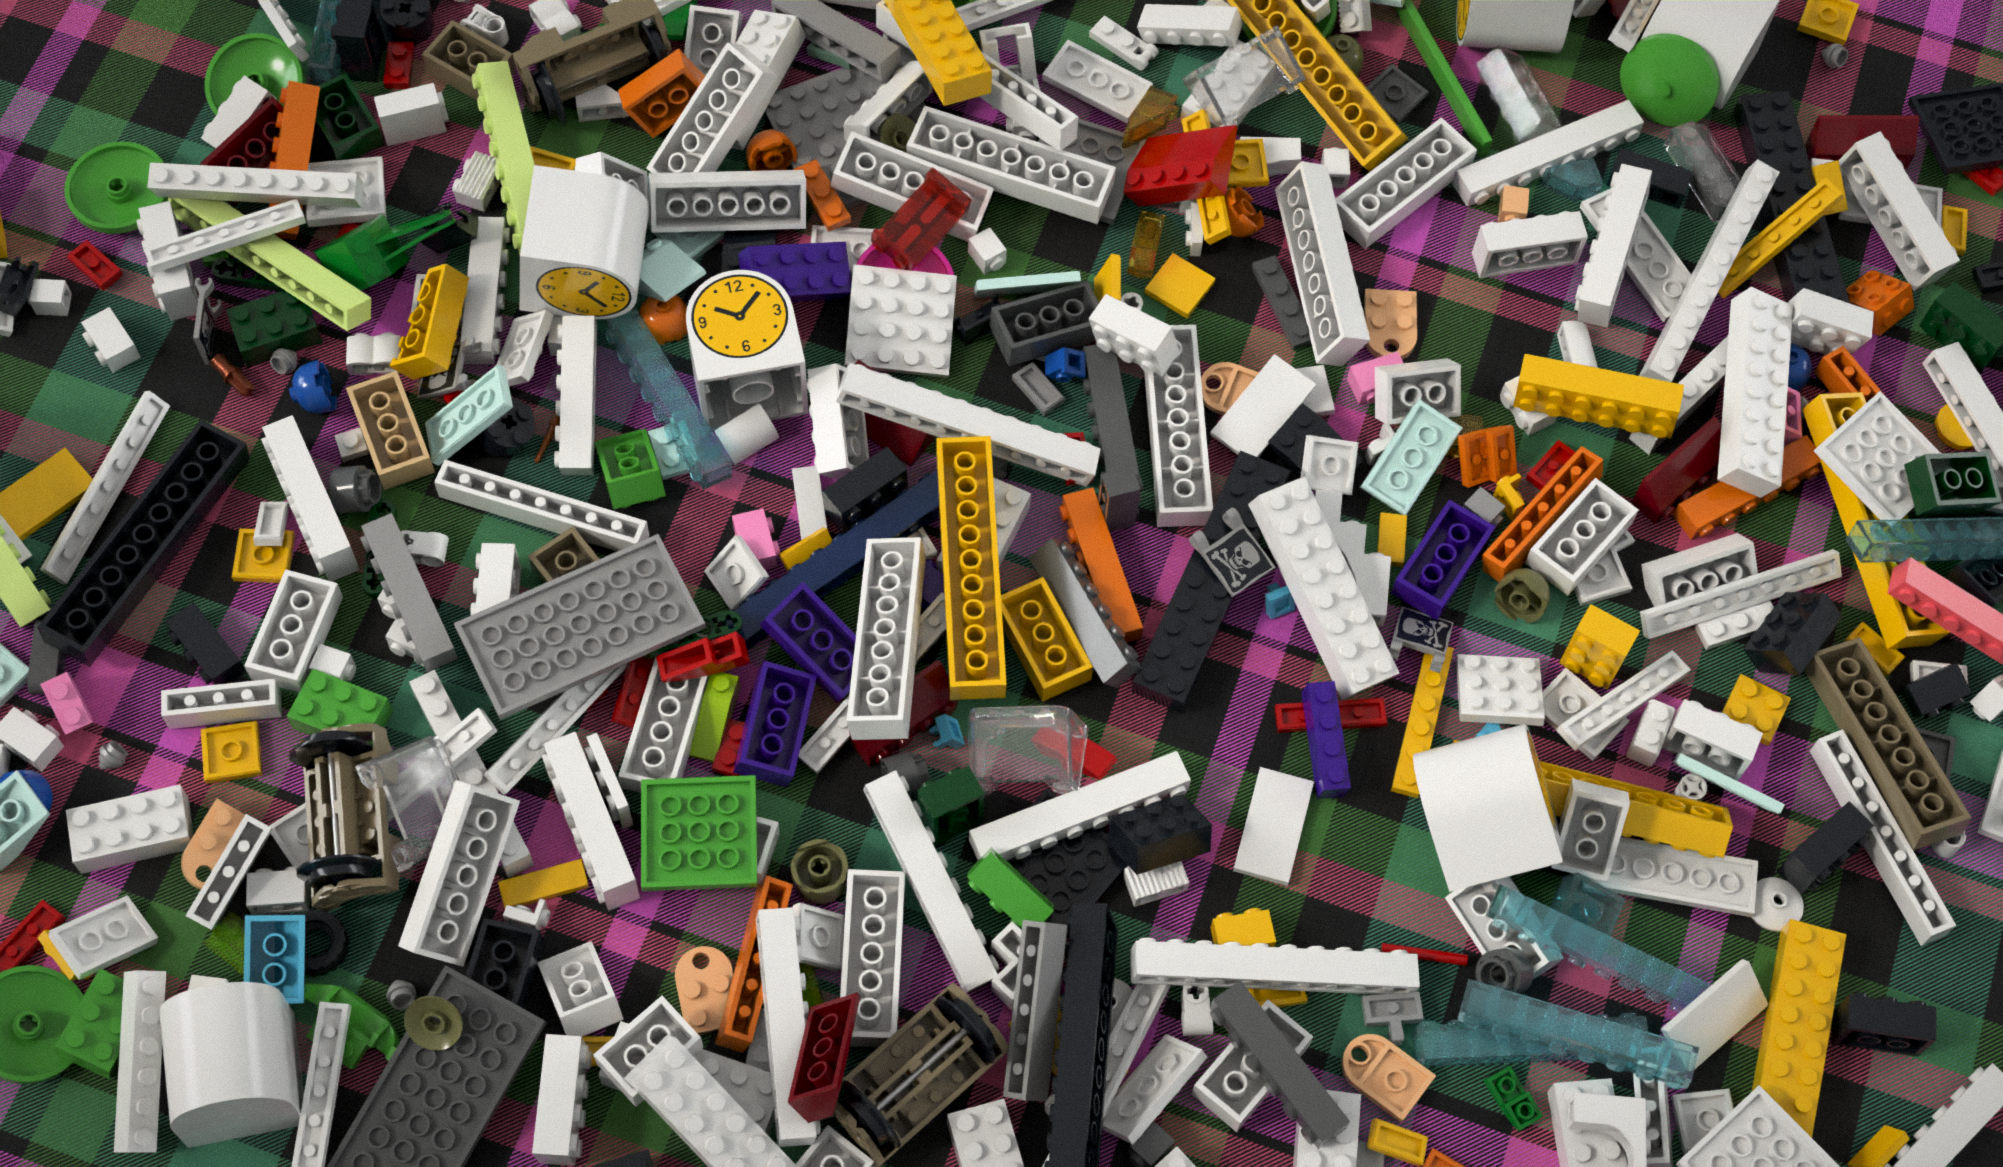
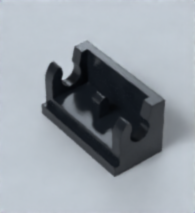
[420,209,478,254]
[0,256,40,318]
[953,294,1006,346]

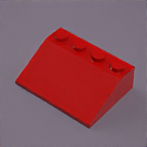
[1123,125,1238,207]

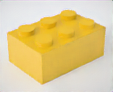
[1559,604,1640,690]

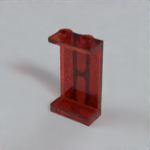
[871,167,972,271]

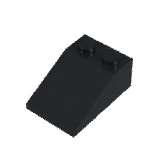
[721,229,777,273]
[1268,403,1364,477]
[1945,543,2003,610]

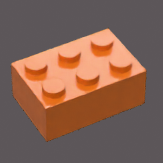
[618,48,705,138]

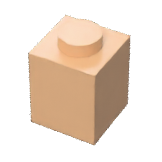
[1498,185,1529,223]

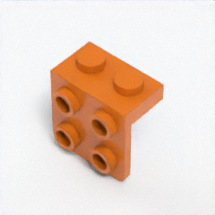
[1846,270,1915,336]

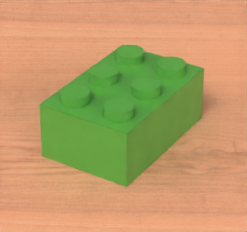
[287,669,393,746]
[55,968,124,1079]

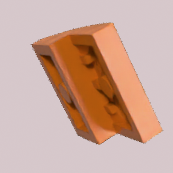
[1458,425,1517,488]

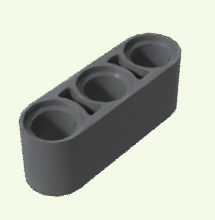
[27,619,66,695]

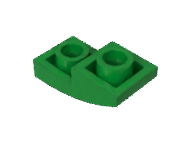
[663,0,697,41]
[1483,1065,1543,1131]

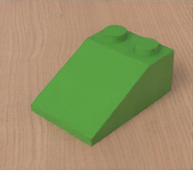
[595,428,666,509]

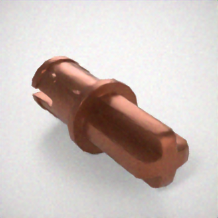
[211,353,255,397]

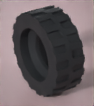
[298,909,350,977]

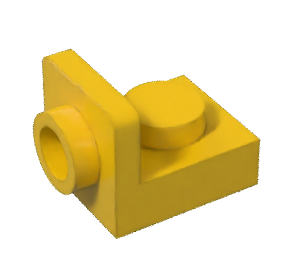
[1493,473,1525,521]

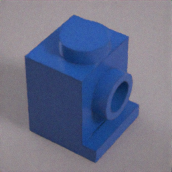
[1045,347,1086,382]

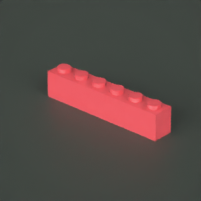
[1887,557,2003,665]

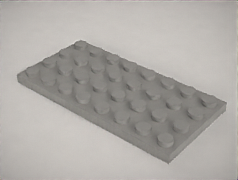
[454,534,706,720]

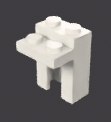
[979,22,1040,109]

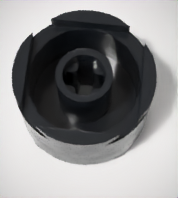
[380,0,434,45]
[476,397,535,458]

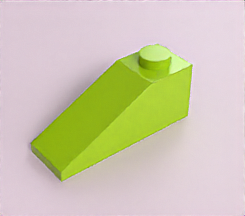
[689,672,741,763]

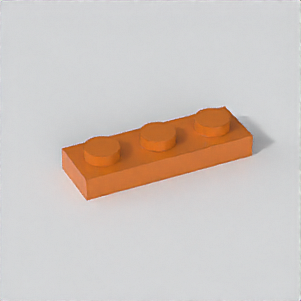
[794,159,851,232]

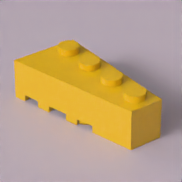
[389,264,469,380]

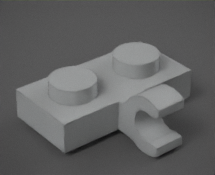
[1361,992,1424,1046]

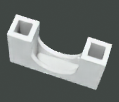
[1568,1092,1651,1167]

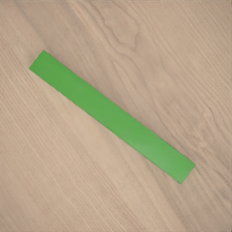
[1393,0,1493,157]

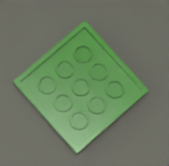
[641,775,758,891]

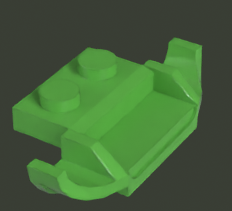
[304,984,400,1069]

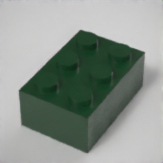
[314,73,385,161]
[1919,282,2003,374]
[226,290,323,368]
[1904,451,2002,516]
[918,765,985,847]

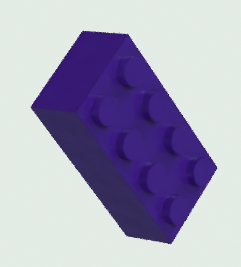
[738,242,851,302]
[1391,500,1496,620]
[759,581,856,703]
[733,661,817,788]

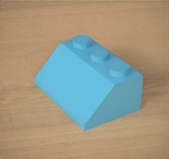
[244,915,305,1004]

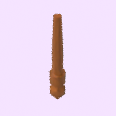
[534,410,560,463]

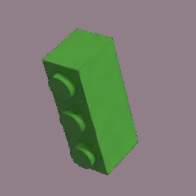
[967,847,1054,930]

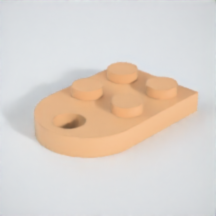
[1364,289,1417,360]
[1201,362,1259,416]
[181,799,245,890]
[675,946,734,1035]
[1341,1034,1436,1123]

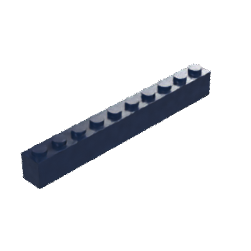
[726,470,940,651]

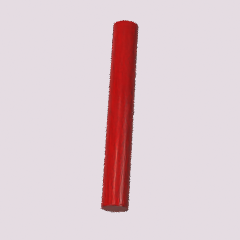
[1381,943,1468,966]

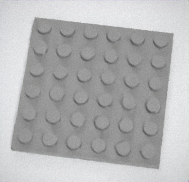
[764,66,926,220]

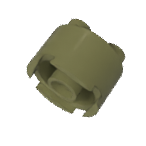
[791,839,848,904]

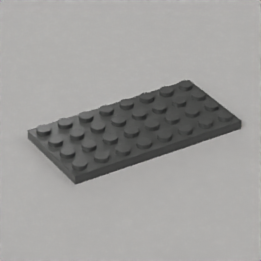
[327,965,547,1167]

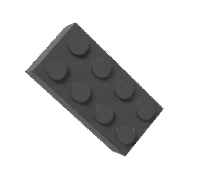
[989,280,1099,366]

